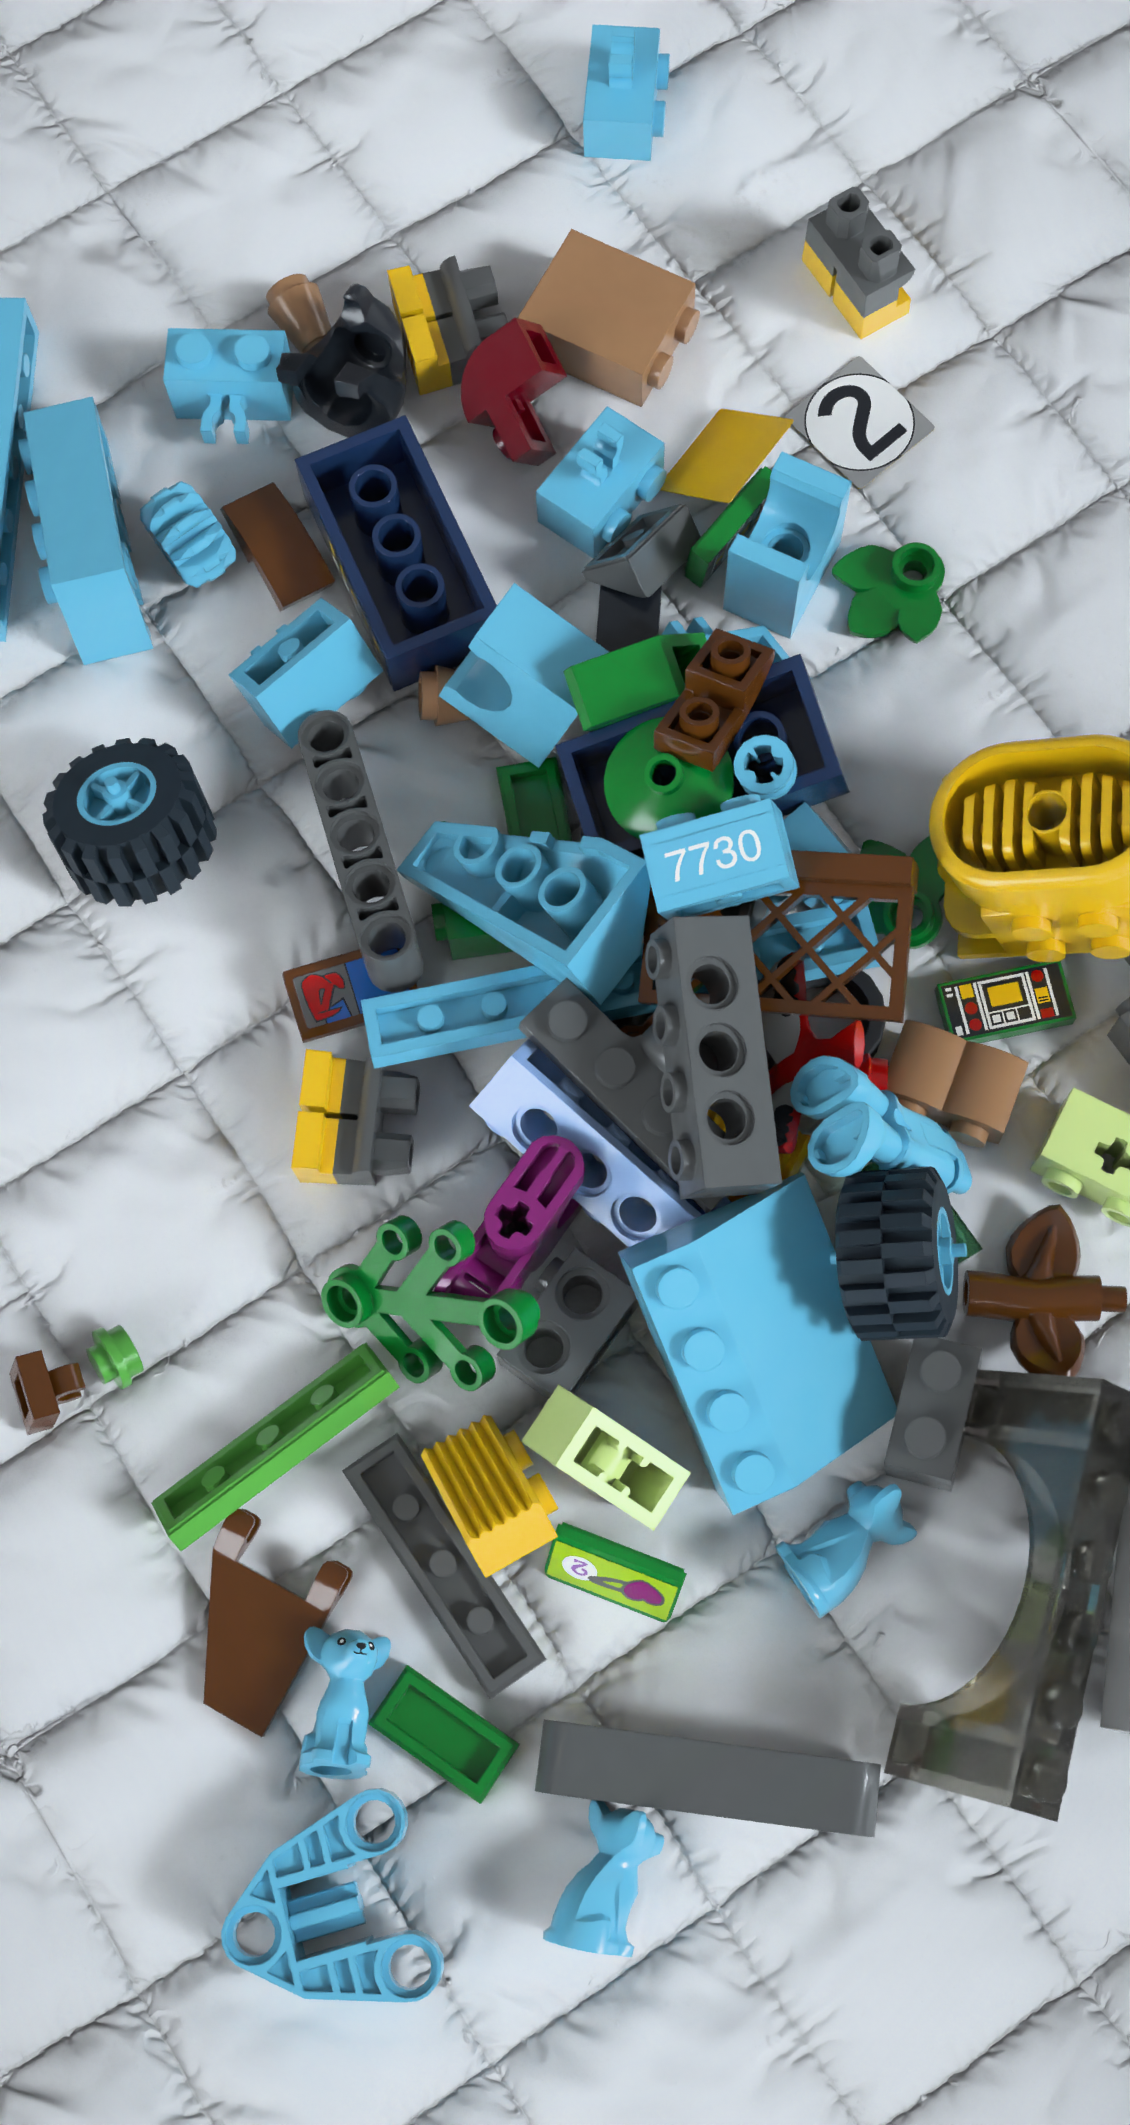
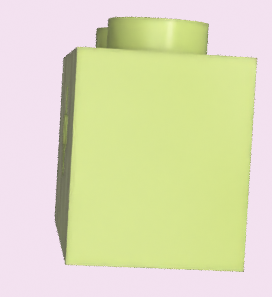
[1030,1087,1130,1227]
[521,1384,691,1531]

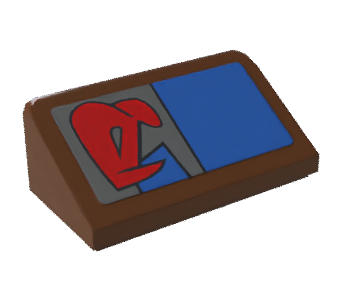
[282,948,418,1043]

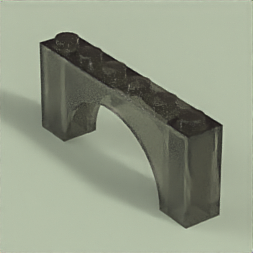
[884,1369,1130,1822]

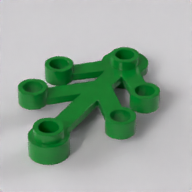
[321,1215,540,1391]

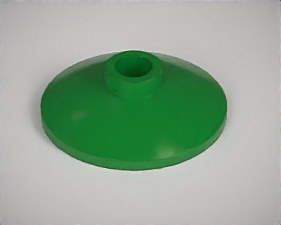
[604,717,735,841]

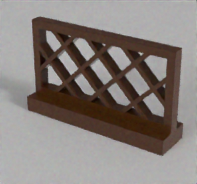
[638,850,919,1023]

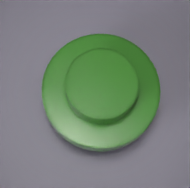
[86,1325,144,1390]

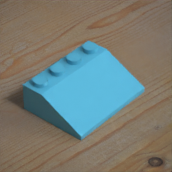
[618,1172,897,1515]

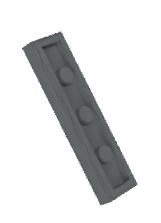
[342,1433,547,1699]

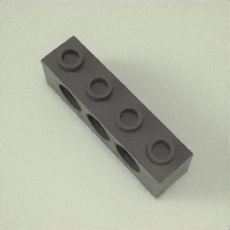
[645,915,782,1199]

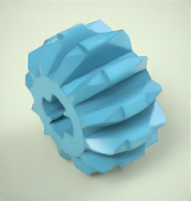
[140,481,236,588]

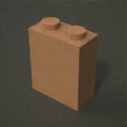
[518,229,700,407]

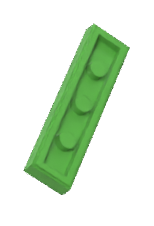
[151,1342,400,1551]

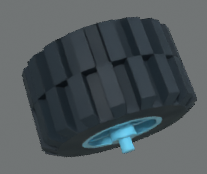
[42,738,217,907]
[830,1166,967,1341]

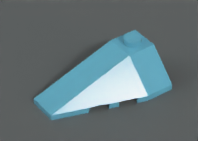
[397,821,651,1005]

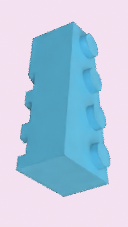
[18,396,154,665]

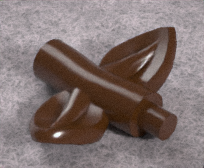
[963,1204,1127,1384]

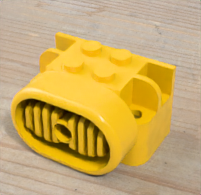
[929,734,1130,962]

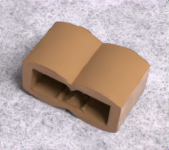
[887,1020,1029,1148]

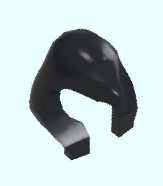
[276,283,407,438]

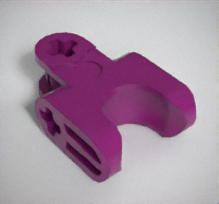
[434,1135,585,1329]

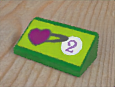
[545,1522,687,1622]

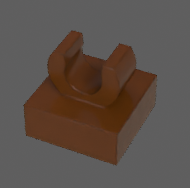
[9,1350,86,1435]

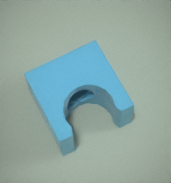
[723,452,852,639]
[439,583,609,768]

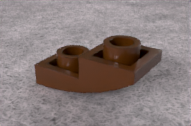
[220,482,335,612]
[654,628,775,772]

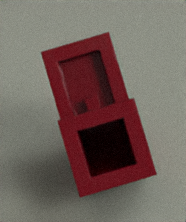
[461,317,567,466]

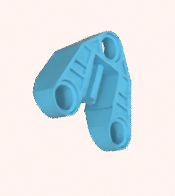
[221,1788,444,2003]

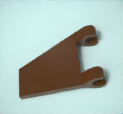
[203,1509,353,1737]

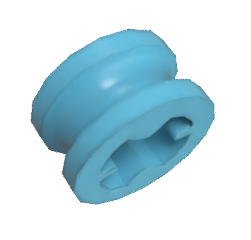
[734,734,797,800]

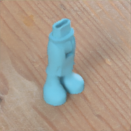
[790,1055,972,1195]

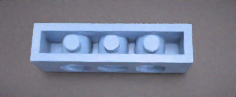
[469,1038,731,1247]

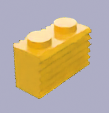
[421,1415,558,1578]

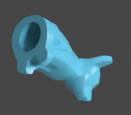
[775,1481,917,1618]
[299,1626,391,1780]
[543,1800,664,1957]

